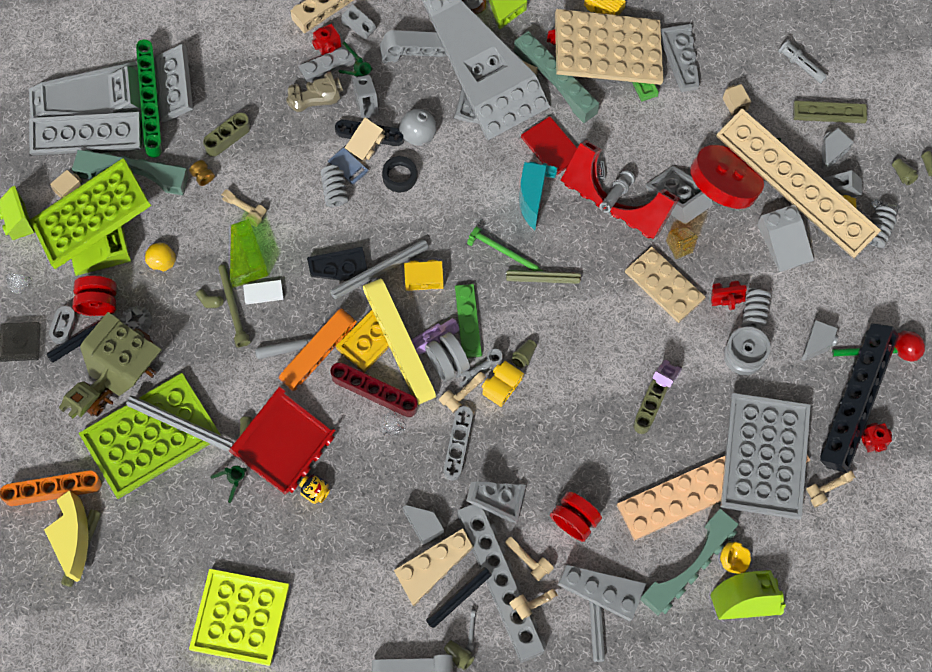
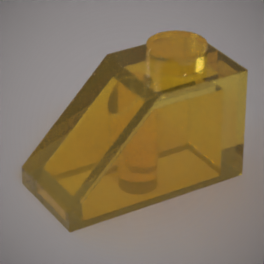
[666,227,698,259]

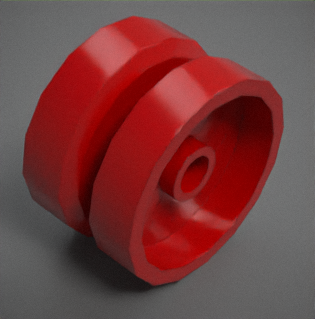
[72,276,117,316]
[550,492,602,542]

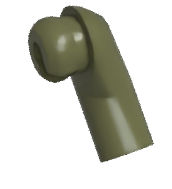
[196,289,224,308]

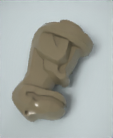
[286,72,343,112]

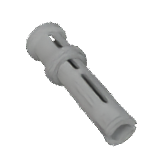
[778,40,828,84]
[599,170,635,213]

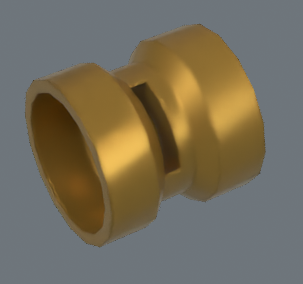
[189,160,215,186]

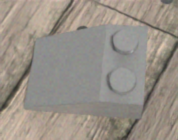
[646,166,713,225]
[757,205,814,272]

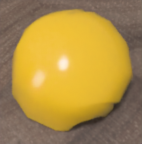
[145,242,176,272]
[720,542,751,574]

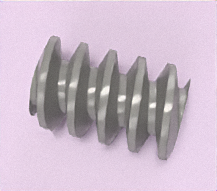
[320,165,348,207]
[869,206,897,248]
[742,288,771,330]

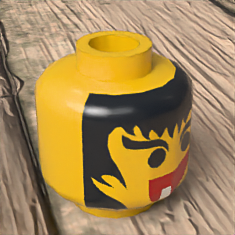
[299,474,330,504]

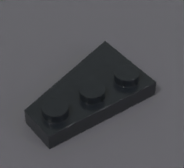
[307,247,370,284]

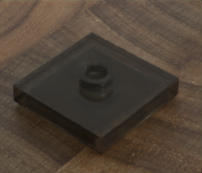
[0,322,41,362]

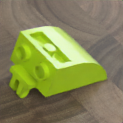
[710,570,786,620]

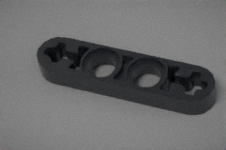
[335,120,405,146]

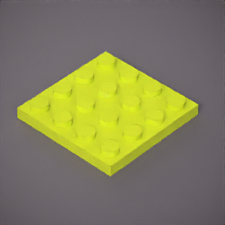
[189,569,289,666]

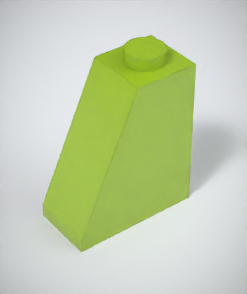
[488,0,527,29]

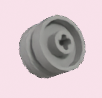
[724,327,770,375]
[425,332,470,382]

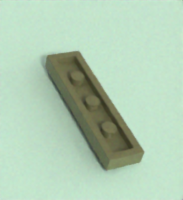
[793,101,867,124]

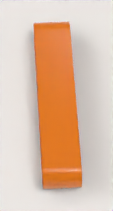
[279,308,357,391]
[0,471,102,506]

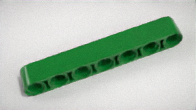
[136,39,162,158]

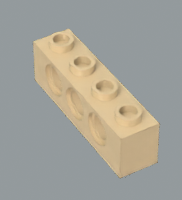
[290,0,354,34]

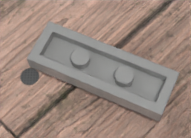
[299,47,355,83]

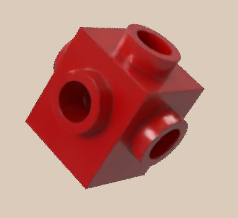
[312,23,341,56]
[861,423,892,452]

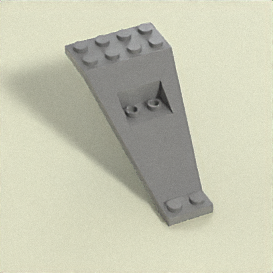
[422,0,550,140]
[29,44,193,122]

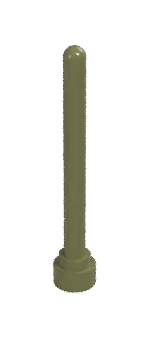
[218,264,251,348]

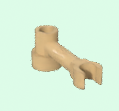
[221,189,267,227]
[439,372,486,413]
[806,471,856,508]
[505,536,554,582]
[509,588,558,620]

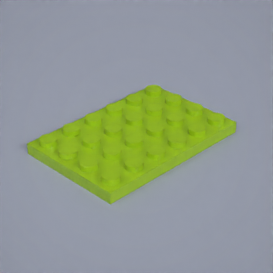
[30,158,151,269]
[78,373,221,499]

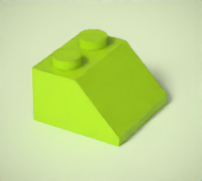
[0,186,34,240]

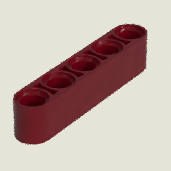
[330,362,418,417]

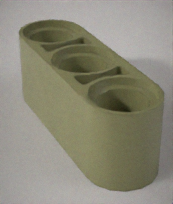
[203,113,250,156]
[633,379,668,434]

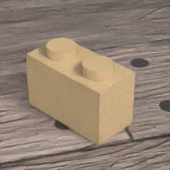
[345,118,385,162]

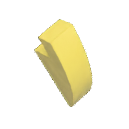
[44,491,89,582]

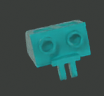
[519,162,557,230]

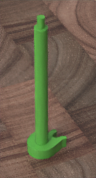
[467,226,543,271]

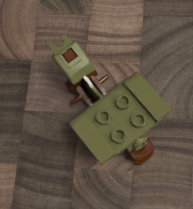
[59,312,162,419]

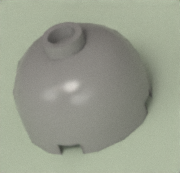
[399,108,436,146]

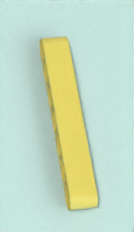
[363,278,436,405]

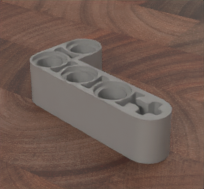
[380,30,447,64]
[372,655,453,672]

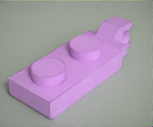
[411,318,460,355]

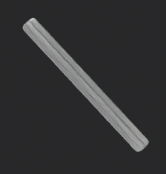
[330,240,429,299]
[126,396,234,452]

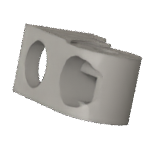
[341,4,376,39]

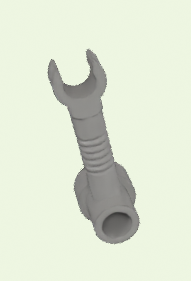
[456,349,503,386]

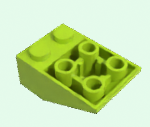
[72,226,131,276]

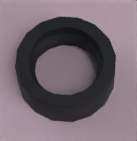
[382,156,417,193]

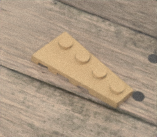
[394,529,474,606]

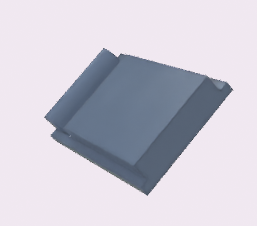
[328,147,368,184]

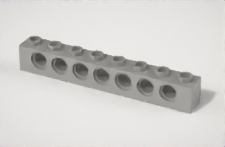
[457,504,546,663]

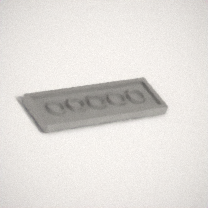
[29,112,141,156]

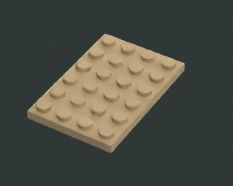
[555,9,663,85]

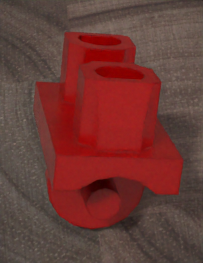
[711,281,747,310]

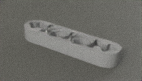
[444,406,473,481]

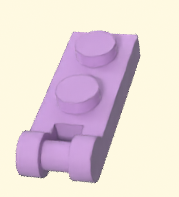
[653,360,682,387]

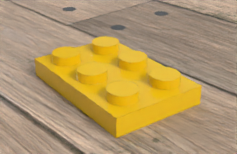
[336,310,389,373]

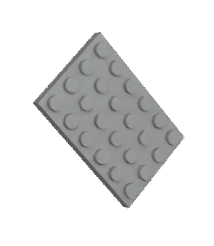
[720,393,811,520]

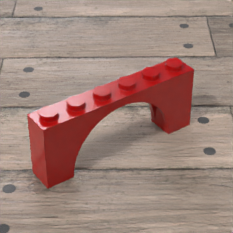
[560,140,680,239]

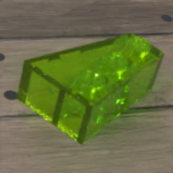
[230,219,269,288]

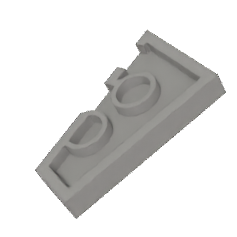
[466,482,526,523]

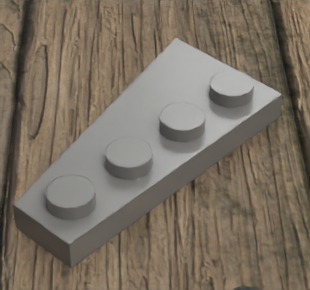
[660,24,699,92]
[557,565,646,621]

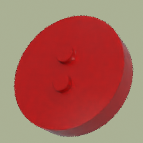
[690,145,764,209]

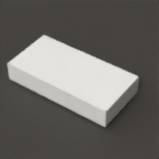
[243,280,284,305]

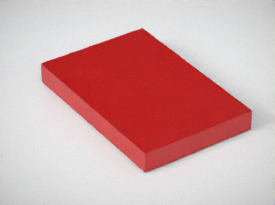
[521,116,577,175]

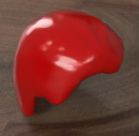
[895,330,925,362]

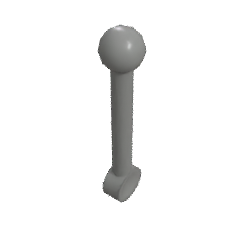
[466,609,476,652]

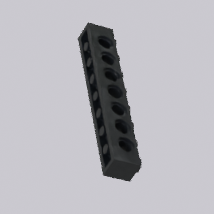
[820,323,899,473]

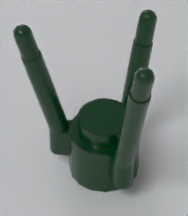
[338,41,373,77]
[210,465,247,503]

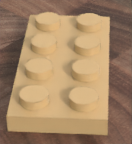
[625,247,706,323]

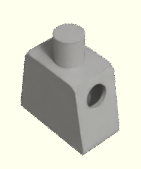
[353,75,379,119]

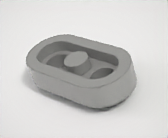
[49,306,76,344]

